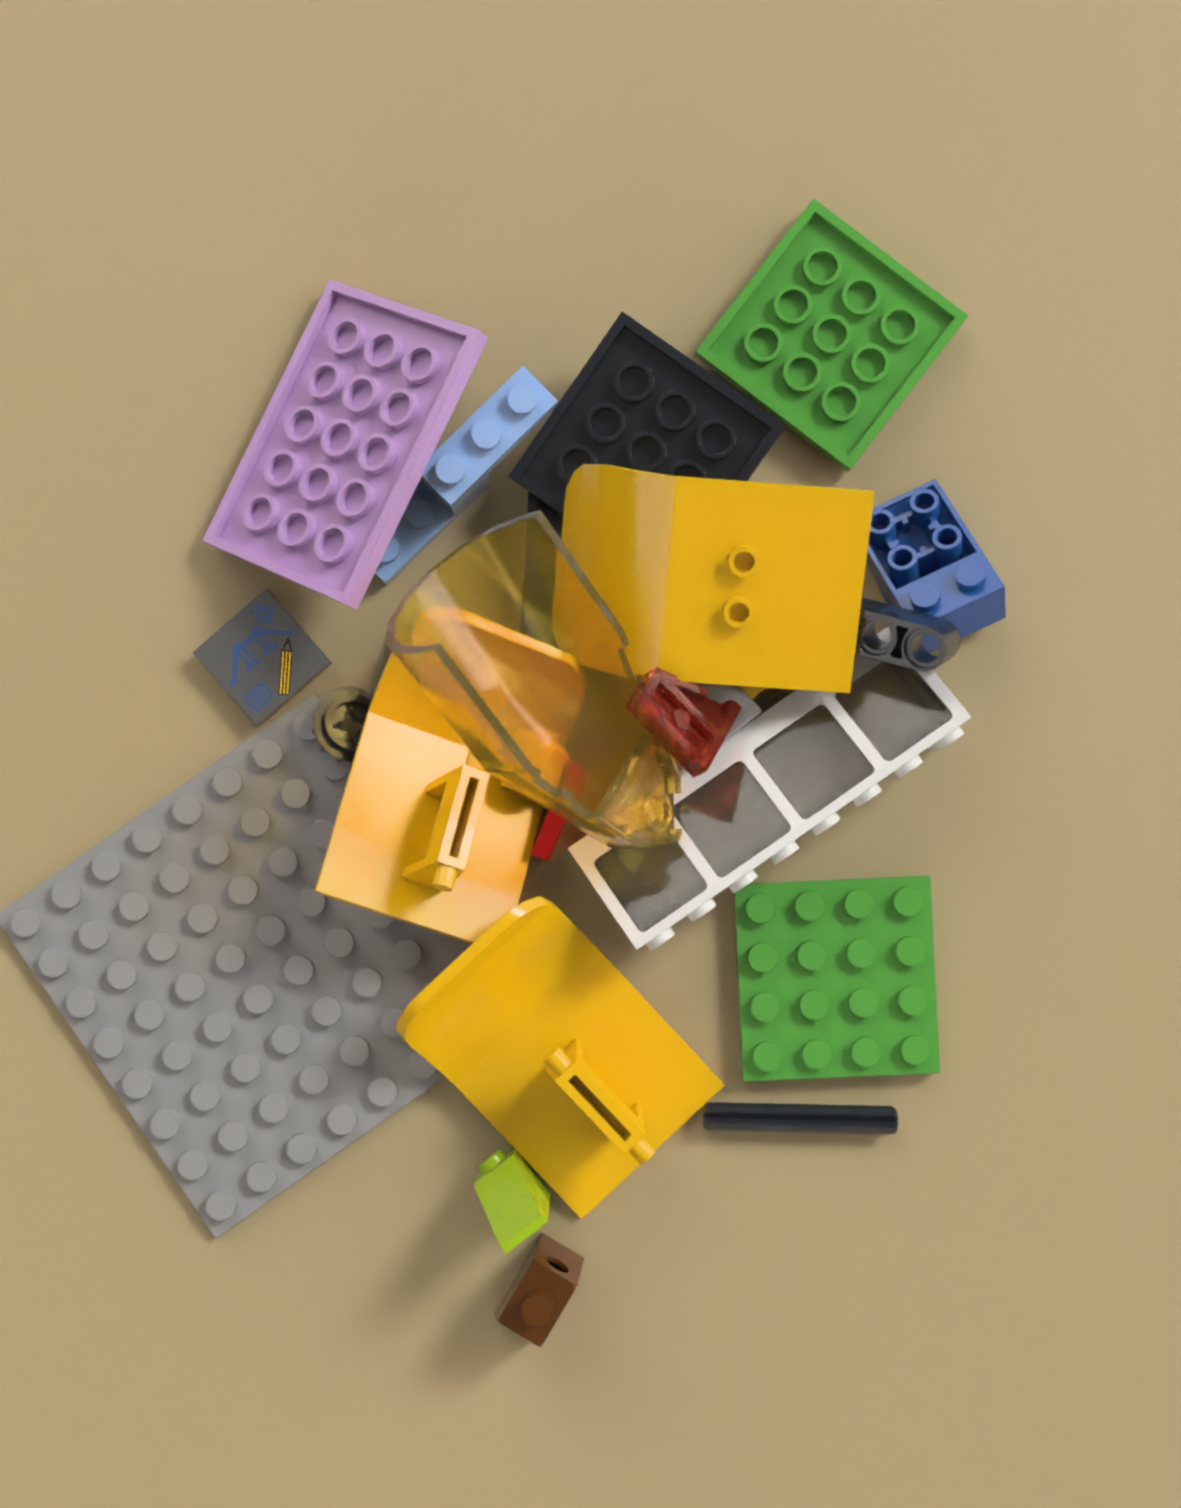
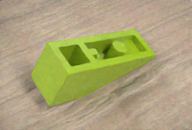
[474,1148,551,1254]

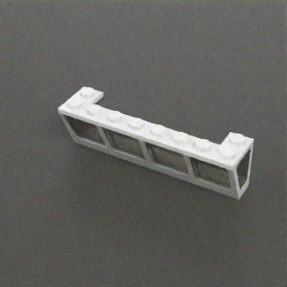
[568,627,971,951]

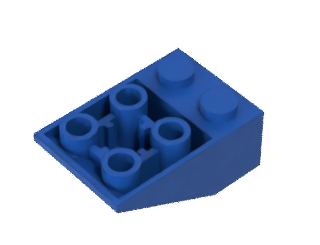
[866,479,1006,653]

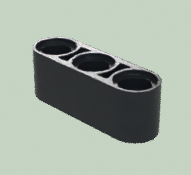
[855,597,960,672]

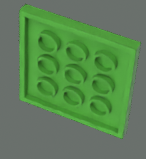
[694,198,968,472]
[733,876,940,1082]

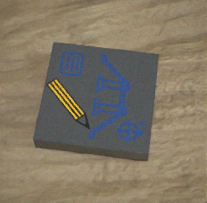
[193,588,332,726]

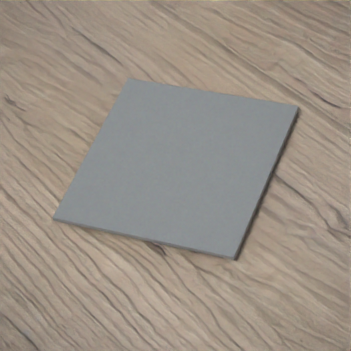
[0,692,472,1238]

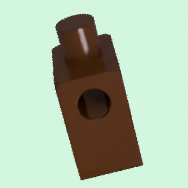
[494,1232,584,1347]

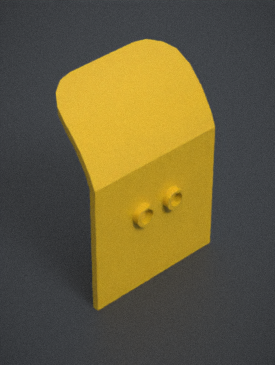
[556,464,875,693]
[314,608,588,944]
[396,896,725,1220]

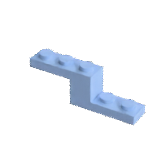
[375,366,558,585]

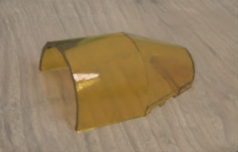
[385,510,682,849]

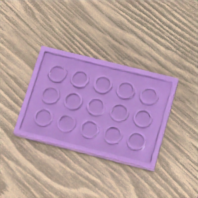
[202,279,488,610]

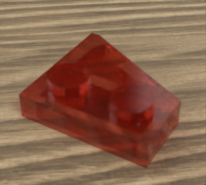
[624,667,742,778]

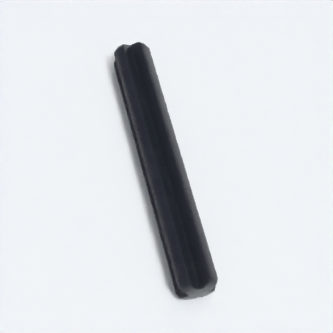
[703,1102,898,1134]

